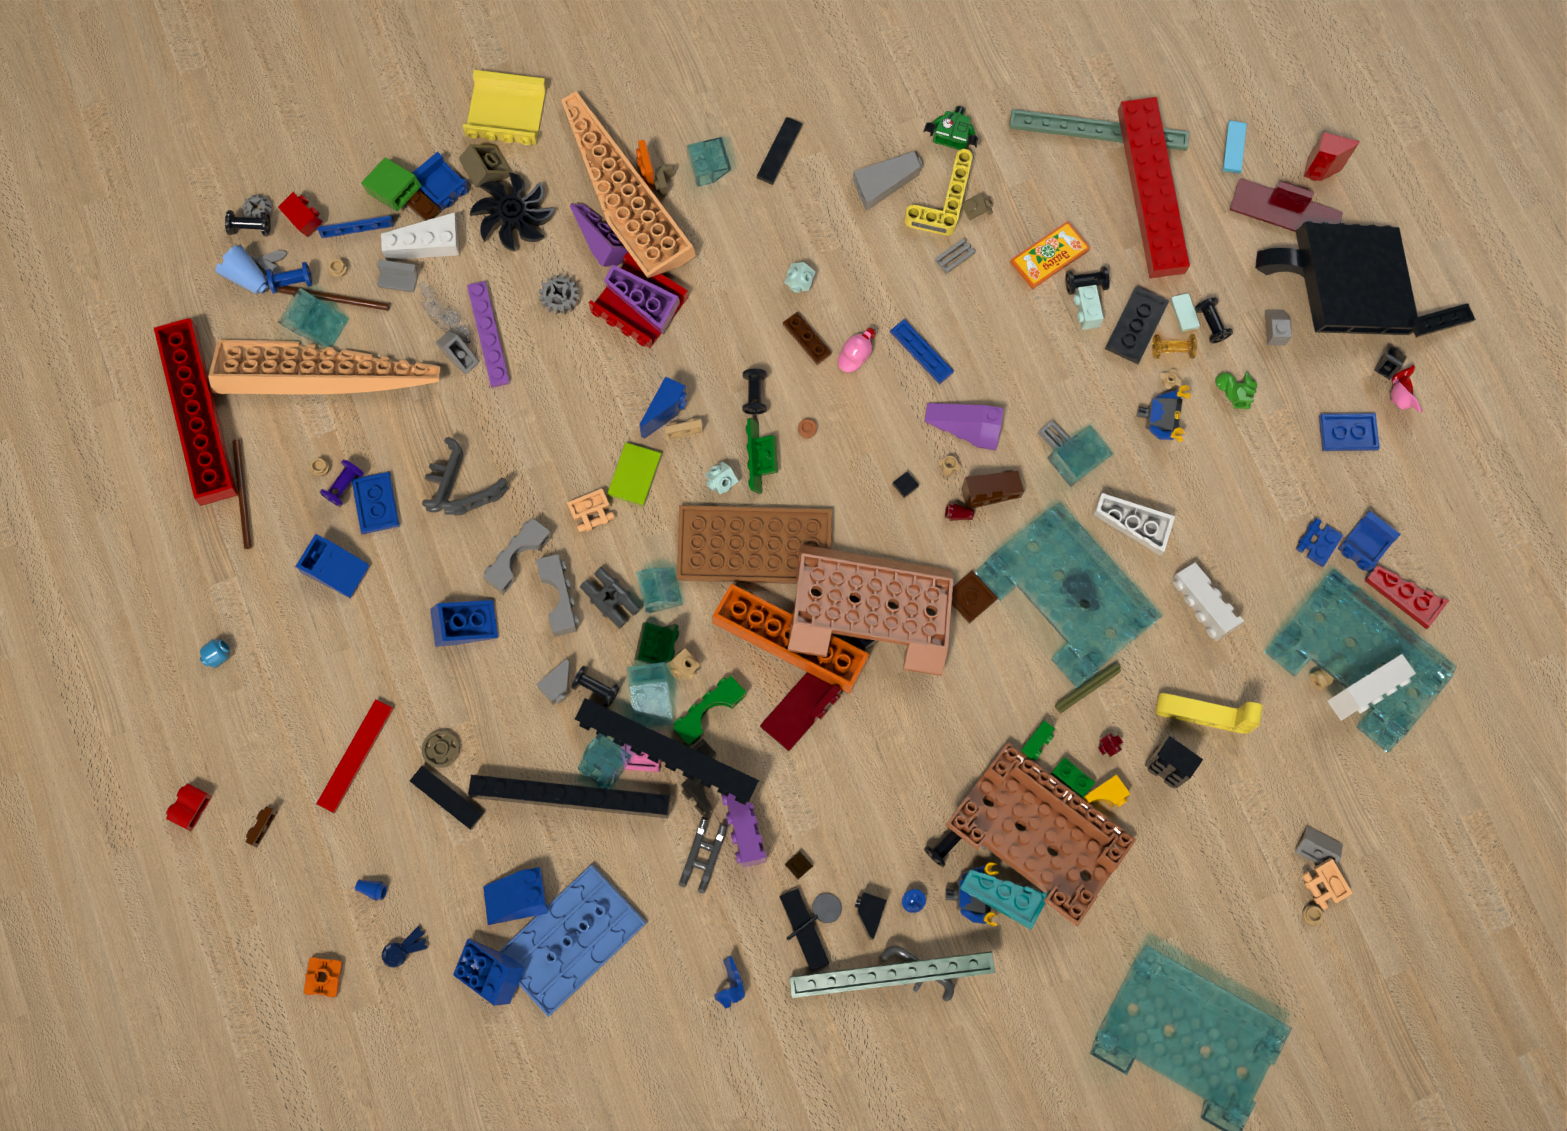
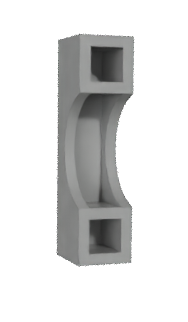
[483,518,552,595]
[536,554,579,637]

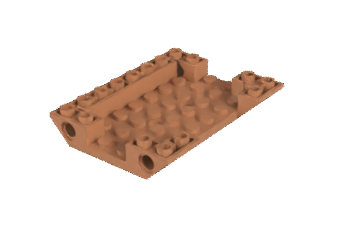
[787,544,953,676]
[946,743,1137,927]

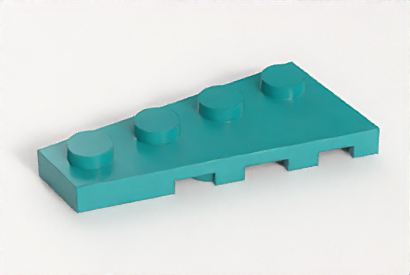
[960,870,1047,930]

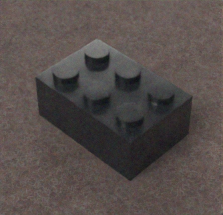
[1145,736,1203,788]

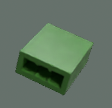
[361,157,421,212]

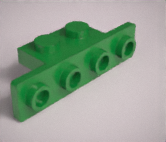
[746,418,778,494]

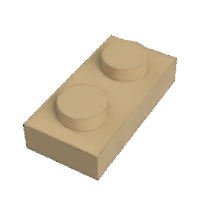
[664,419,703,440]

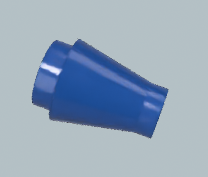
[355,879,387,901]

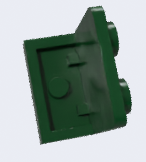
[634,622,679,666]

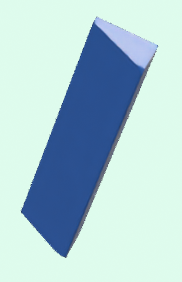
[317,214,394,238]

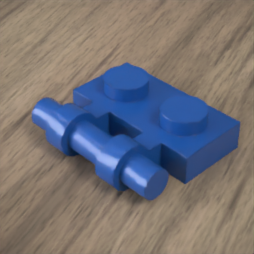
[1296,518,1343,567]

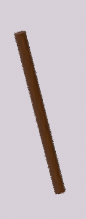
[279,286,390,311]
[232,439,252,549]

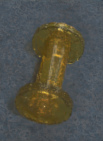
[1152,334,1197,359]

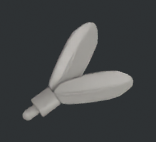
[251,250,287,274]

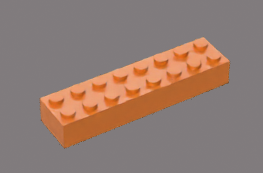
[712,584,869,694]

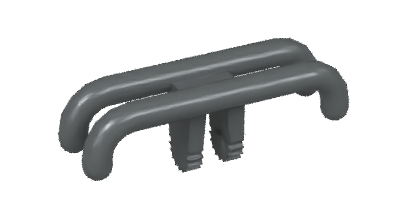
[422,437,463,513]
[880,946,955,1001]

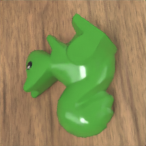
[1215,373,1257,409]

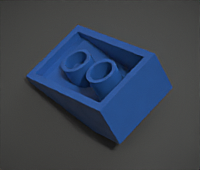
[639,376,688,439]
[430,600,498,647]
[483,867,548,925]

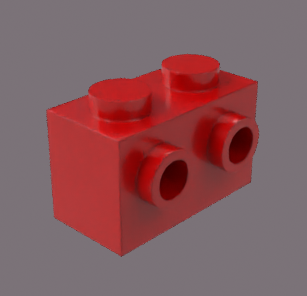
[278,192,323,237]

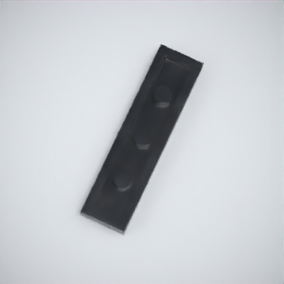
[757,117,803,185]
[1409,303,1476,338]
[409,766,484,830]
[779,888,830,972]

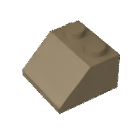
[458,144,512,187]

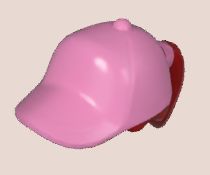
[838,327,876,372]
[1391,365,1423,413]

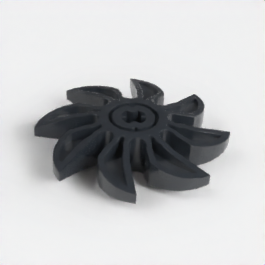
[470,172,555,252]

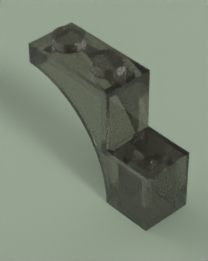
[681,739,717,817]

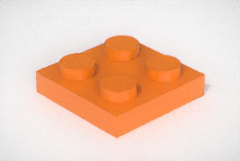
[635,140,655,190]

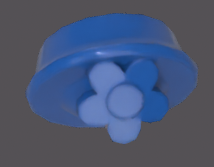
[902,889,926,913]

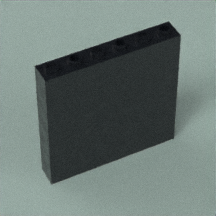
[1296,221,1418,335]

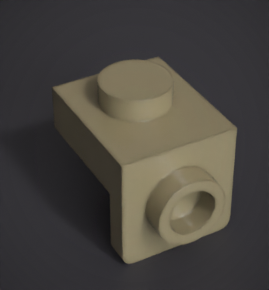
[654,165,674,196]
[962,193,993,220]

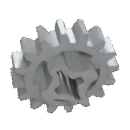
[539,274,579,315]

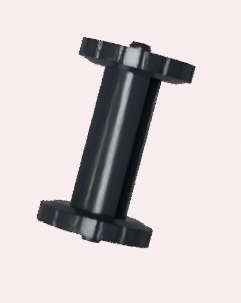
[225,210,271,236]
[1065,266,1110,295]
[1195,297,1233,344]
[742,369,767,415]
[571,665,620,708]
[924,829,962,867]

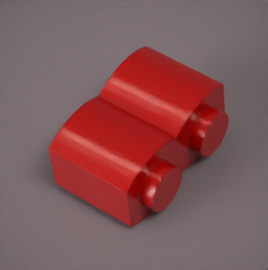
[166,783,211,832]

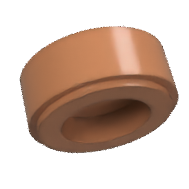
[798,419,817,438]

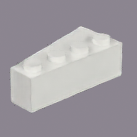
[381,212,459,260]
[1093,493,1175,556]
[1173,562,1244,642]
[1327,654,1416,721]

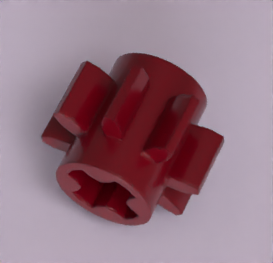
[1098,733,1124,757]

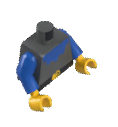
[1136,385,1191,442]
[945,863,999,926]

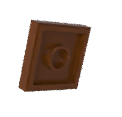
[952,571,998,624]

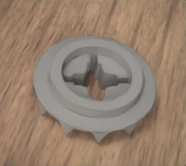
[242,194,272,218]

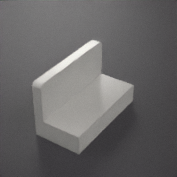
[377,259,418,292]
[1295,826,1343,865]

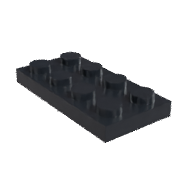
[1105,286,1169,364]

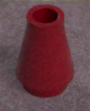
[945,502,974,521]

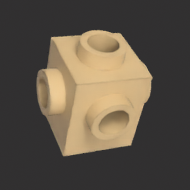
[665,648,700,682]

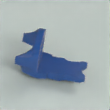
[714,956,745,1009]

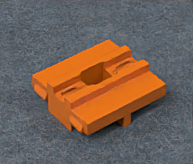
[303,957,343,998]

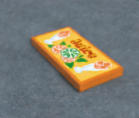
[1010,221,1090,290]

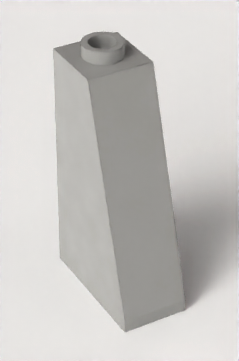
[853,151,922,210]

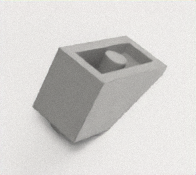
[1265,310,1291,345]
[435,331,479,374]
[536,659,571,705]

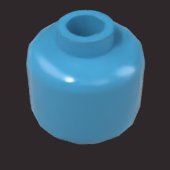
[200,639,230,668]

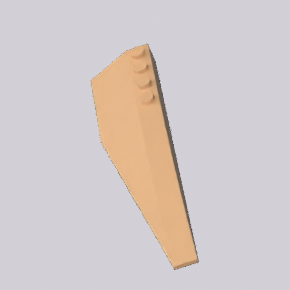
[561,91,696,278]
[208,340,441,395]

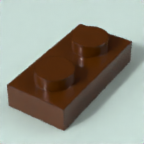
[405,190,441,221]
[245,806,278,848]

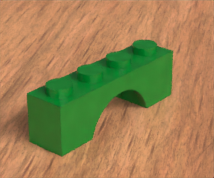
[673,675,747,748]

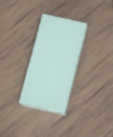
[1170,293,1200,333]

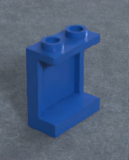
[412,152,469,211]
[1338,511,1401,573]

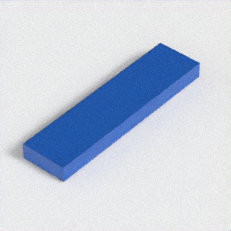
[890,319,954,385]

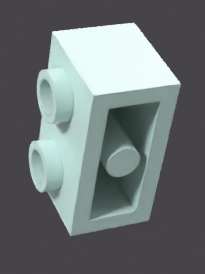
[1073,285,1104,330]

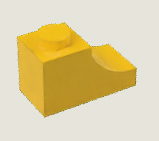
[1082,774,1130,808]

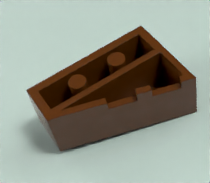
[961,470,1024,509]

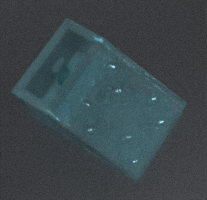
[277,288,349,348]
[1047,425,1114,487]
[626,662,674,728]

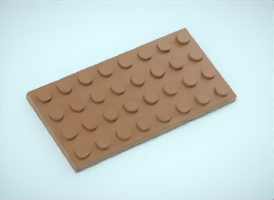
[677,505,832,584]

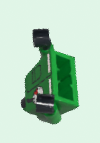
[923,106,978,150]

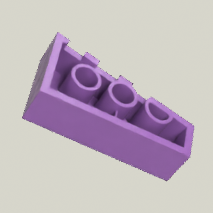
[604,264,680,335]
[721,794,766,868]

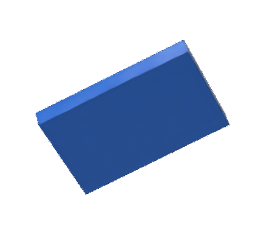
[1319,413,1380,451]
[352,472,400,535]

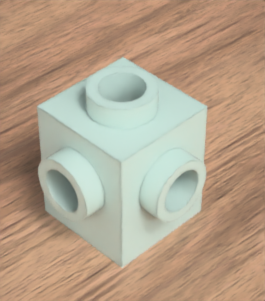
[784,262,816,293]
[704,461,739,495]

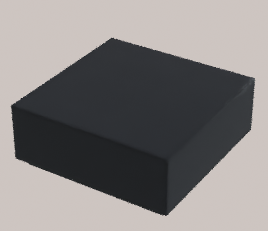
[892,472,919,498]

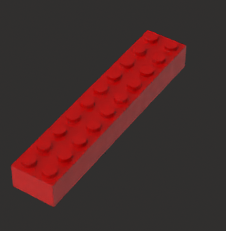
[1117,97,1190,279]
[153,318,238,506]

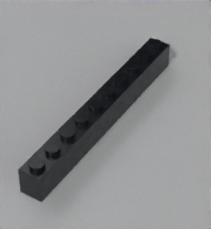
[575,698,763,805]
[468,775,670,819]

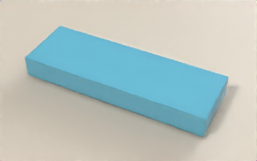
[1222,120,1247,174]

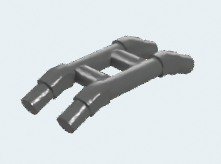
[441,477,509,516]
[679,817,728,894]

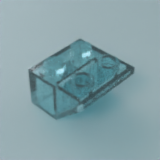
[687,137,731,187]
[636,567,683,614]
[578,733,632,789]

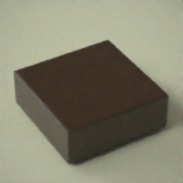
[785,851,813,880]

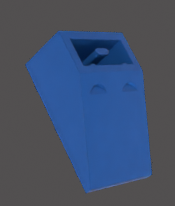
[295,534,370,598]
[453,938,525,1006]

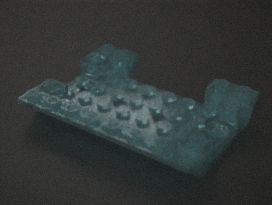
[975,503,1163,688]
[1264,568,1457,753]
[1090,945,1292,1131]

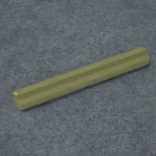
[1055,663,1121,713]

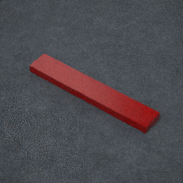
[316,699,393,814]

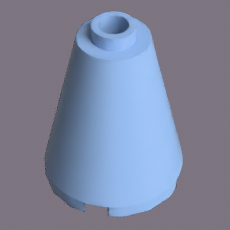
[215,244,269,294]

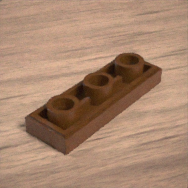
[783,312,832,365]

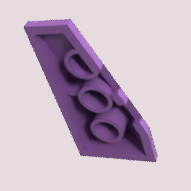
[570,203,629,267]
[924,403,1003,450]

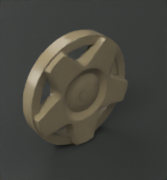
[422,731,459,768]

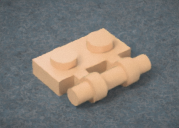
[567,489,615,533]
[1302,858,1353,910]

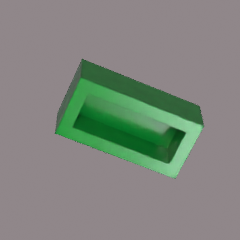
[1020,720,1055,760]
[1051,757,1095,798]

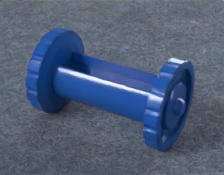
[267,262,312,294]

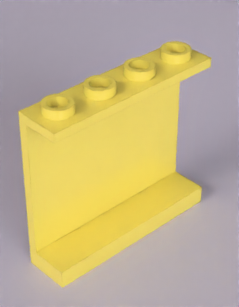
[463,70,546,145]

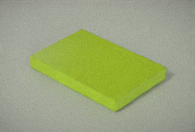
[607,442,661,506]

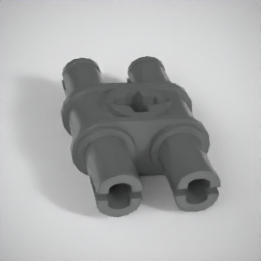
[580,567,641,629]

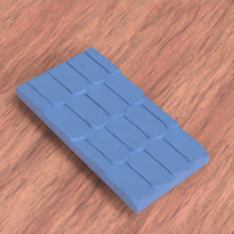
[499,864,648,1017]

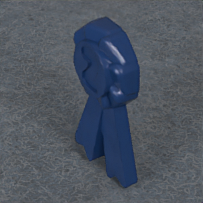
[381,926,427,968]

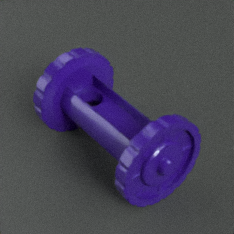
[319,459,364,507]

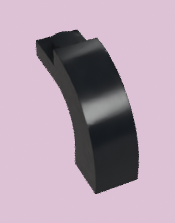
[1255,248,1304,277]

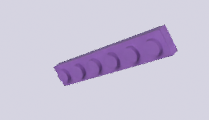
[467,281,510,388]

